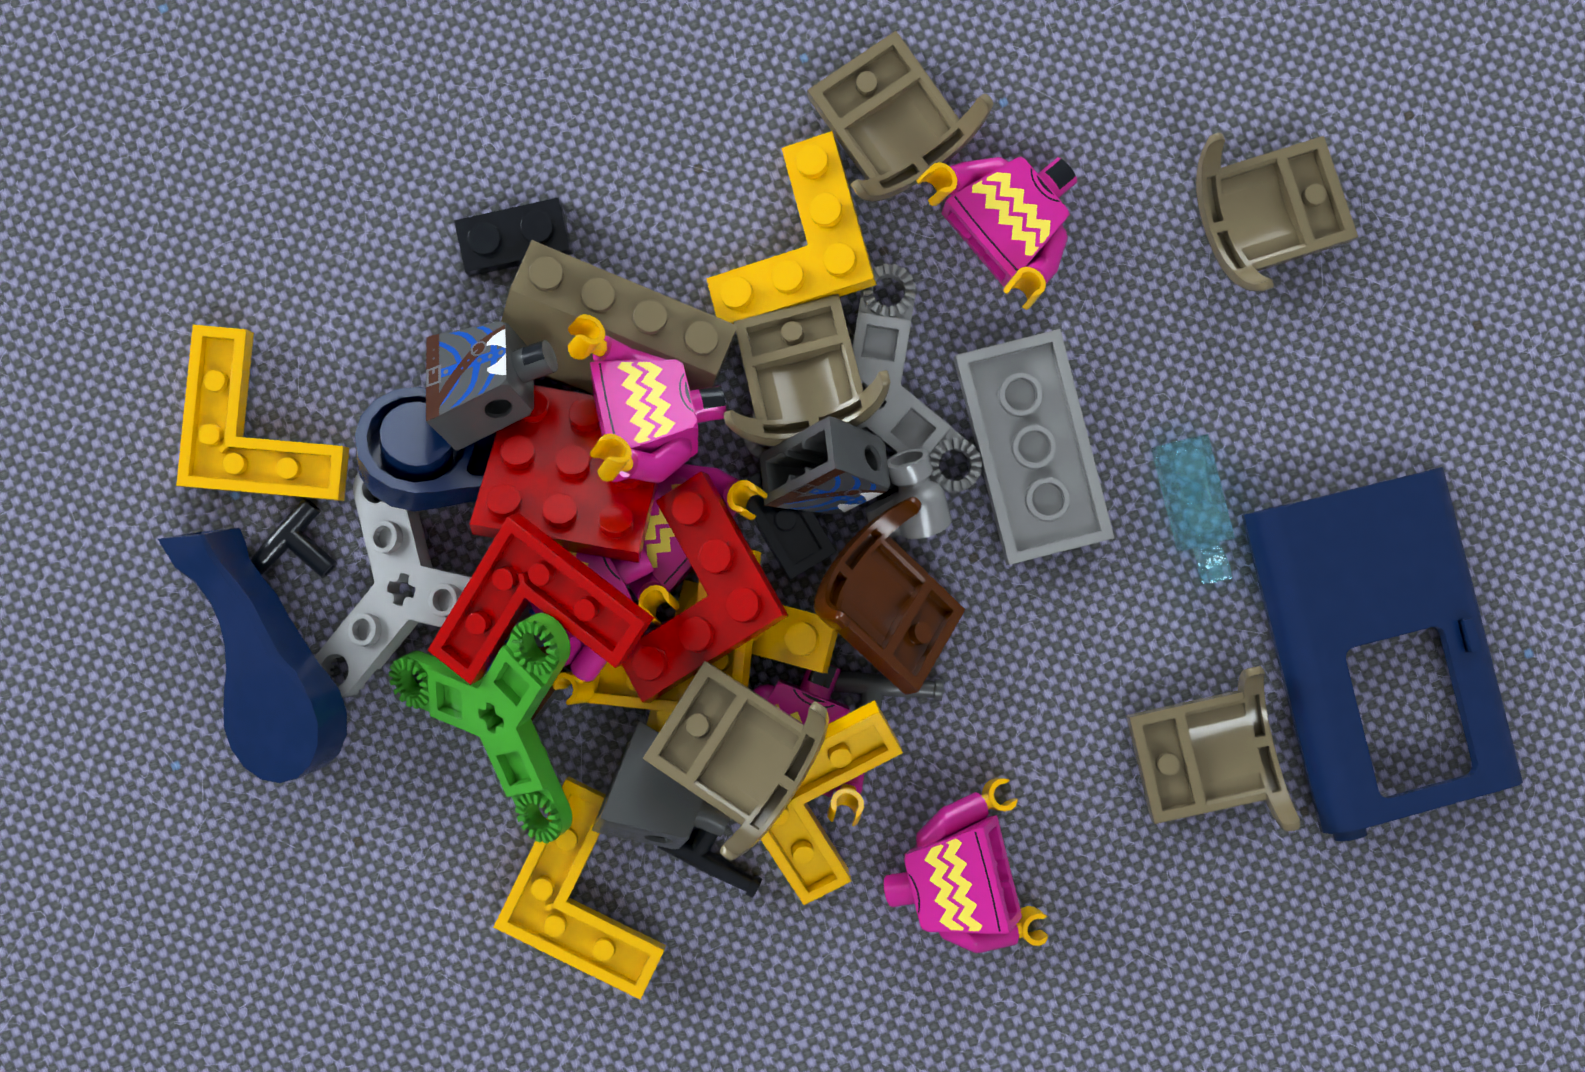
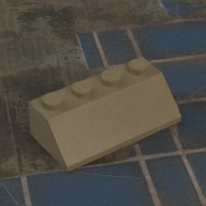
[501,240,737,425]

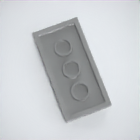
[953,329,1114,565]

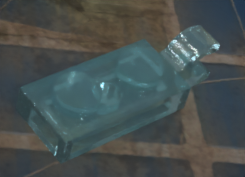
[1151,434,1235,585]

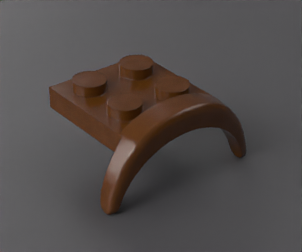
[814,497,966,695]

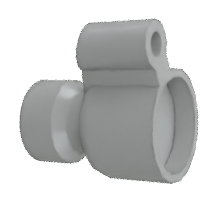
[865,449,952,539]

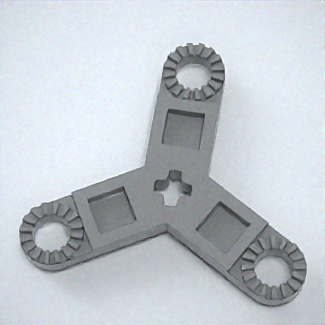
[744,264,982,493]
[315,471,531,698]

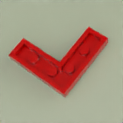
[622,471,789,703]
[428,513,654,685]

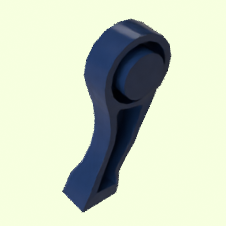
[355,386,496,512]
[158,528,347,783]

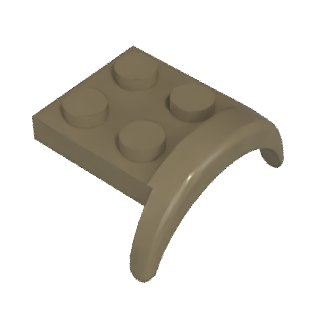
[807,31,993,202]
[1196,132,1358,292]
[723,294,890,446]
[643,661,829,860]
[1126,666,1300,831]

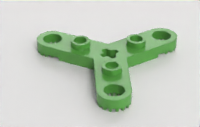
[388,613,572,843]

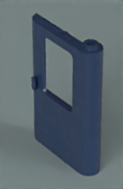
[1242,467,1523,841]

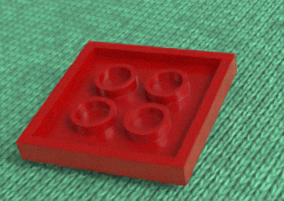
[469,385,658,563]

